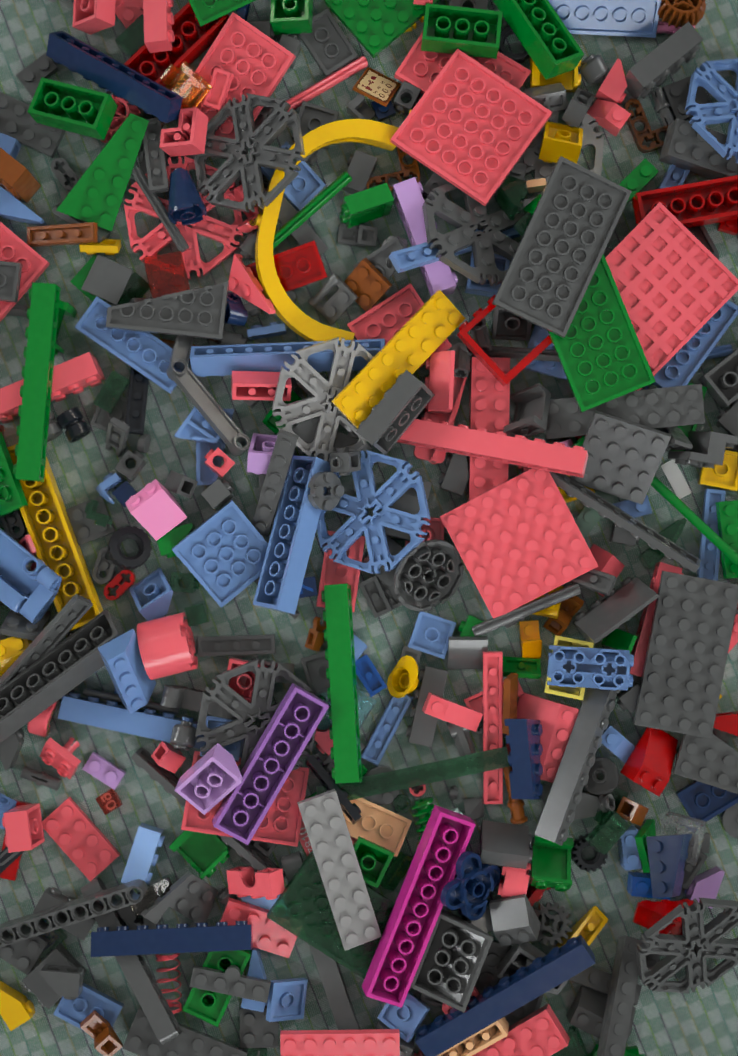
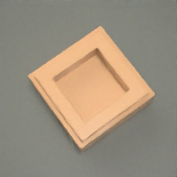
[526,178,547,193]

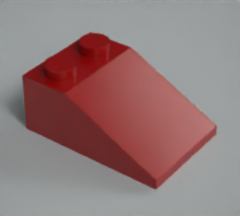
[620,727,678,797]

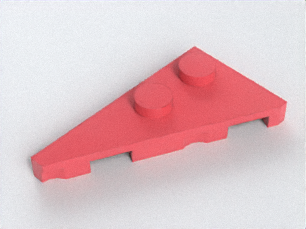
[228,254,276,314]

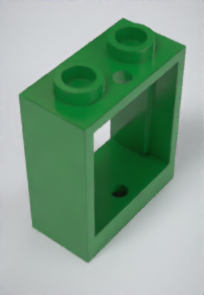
[339,183,394,229]

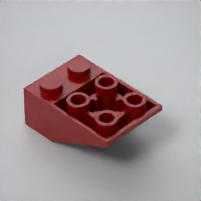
[633,899,693,935]

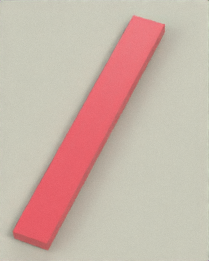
[483,651,503,804]

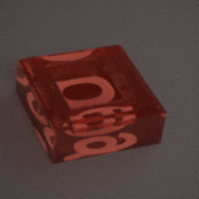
[96,789,123,815]

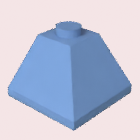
[129,568,173,621]

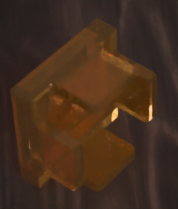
[160,61,212,109]

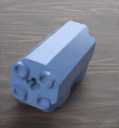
[547,645,634,691]

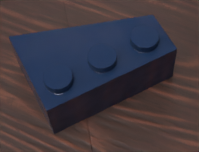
[646,834,692,898]

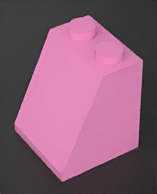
[125,479,187,541]

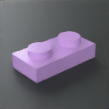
[82,752,126,790]

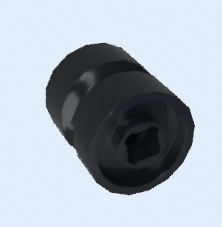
[56,407,92,443]

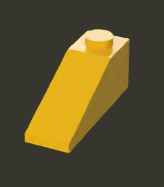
[554,906,609,948]
[0,980,35,1031]

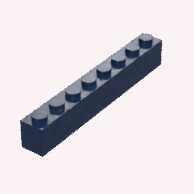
[46,30,183,123]
[91,921,253,957]

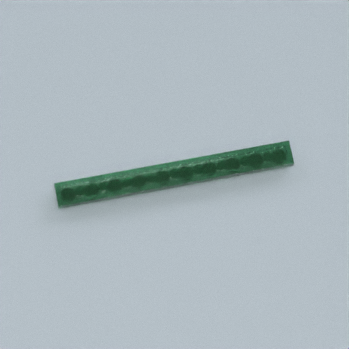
[316,747,510,801]

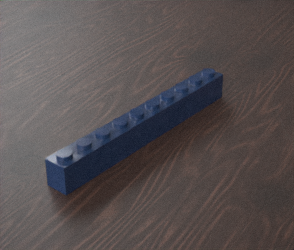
[415,935,596,1056]

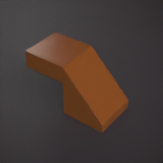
[543,596,585,636]
[80,1010,123,1056]

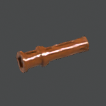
[502,764,528,824]

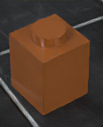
[615,796,649,826]

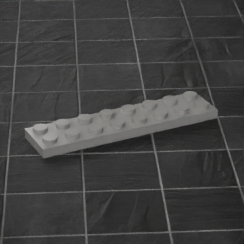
[297,789,382,951]

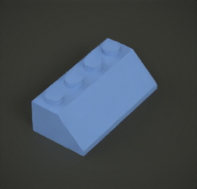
[98,629,156,714]

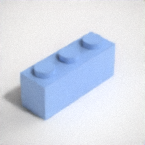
[121,823,165,885]

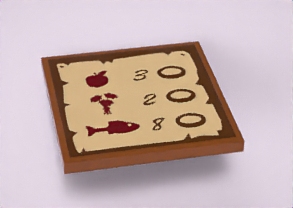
[352,67,401,107]

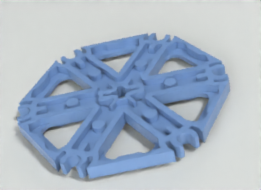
[685,58,738,164]
[317,450,431,574]

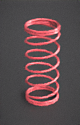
[155,953,183,1014]

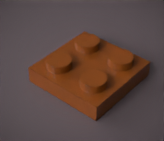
[344,258,392,312]

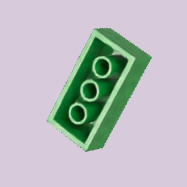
[270,0,313,35]
[421,3,503,59]
[27,77,118,140]

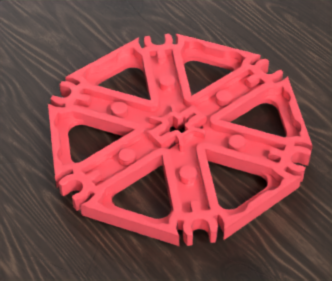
[124,156,244,280]

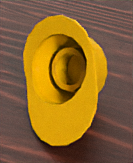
[387,655,419,698]

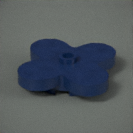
[440,851,502,921]

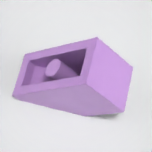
[685,866,725,909]

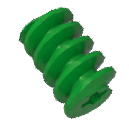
[411,797,434,840]

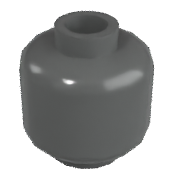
[580,54,608,84]
[170,721,197,751]

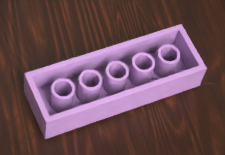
[392,177,458,297]

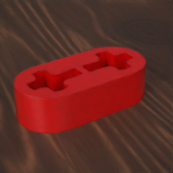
[103,570,136,600]

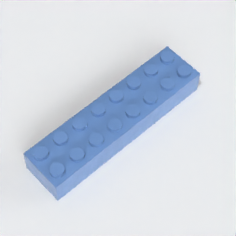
[253,455,331,614]

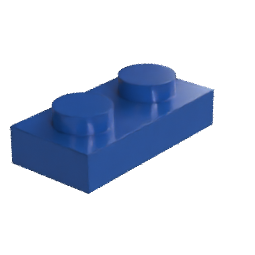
[355,654,387,697]

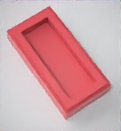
[202,67,234,111]

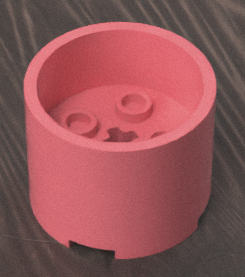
[137,612,198,680]

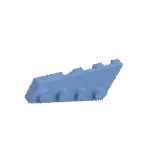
[196,409,234,485]

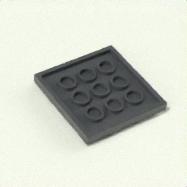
[570,410,671,504]

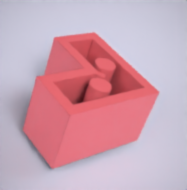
[159,107,208,157]

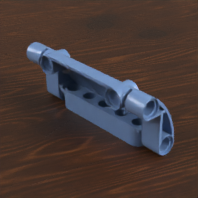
[0,529,62,624]

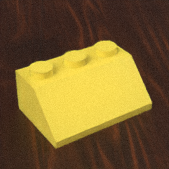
[544,635,594,700]

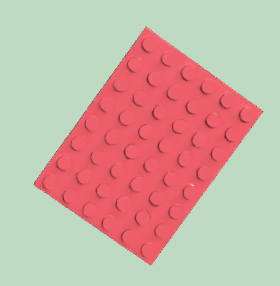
[605,202,738,391]

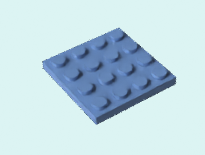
[172,499,268,608]

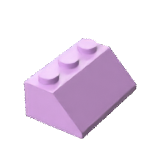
[174,743,243,815]

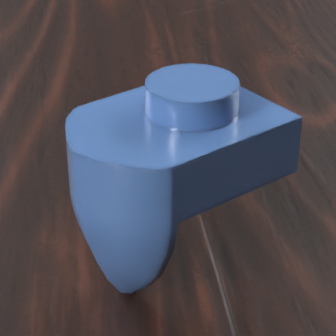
[96,473,124,504]

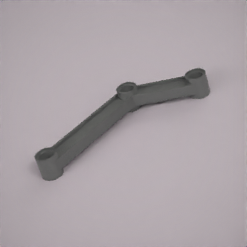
[166,335,250,456]

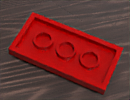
[245,240,328,298]

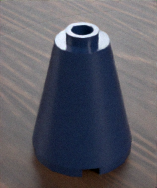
[168,168,207,225]

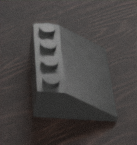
[572,577,659,644]
[410,909,494,1012]

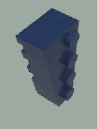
[504,719,543,800]

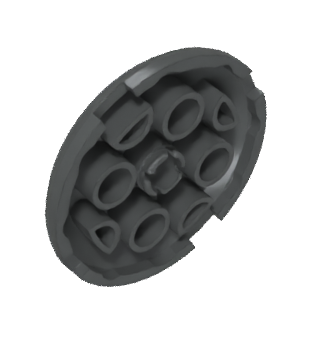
[393,539,464,611]

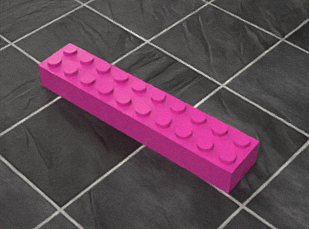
[362,805,476,1008]

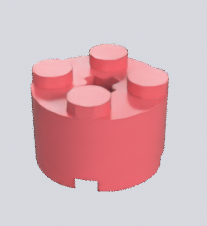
[497,863,531,898]

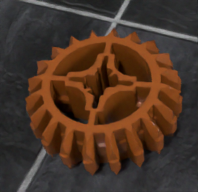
[656,0,707,29]

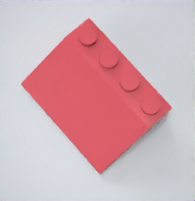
[503,692,580,783]

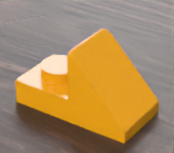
[519,620,542,659]

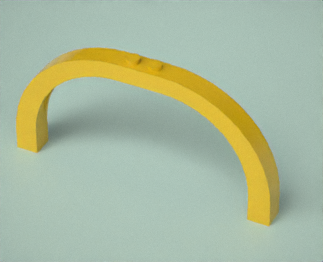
[255,119,399,342]

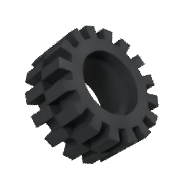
[571,834,608,872]

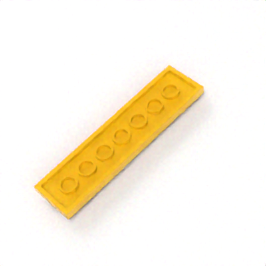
[331,290,466,429]

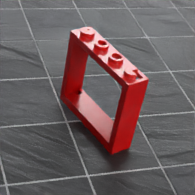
[457,295,552,387]

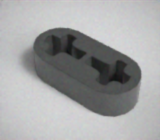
[51,158,79,192]

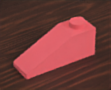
[422,692,483,732]

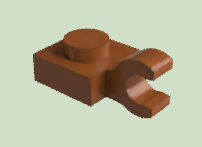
[305,616,327,652]

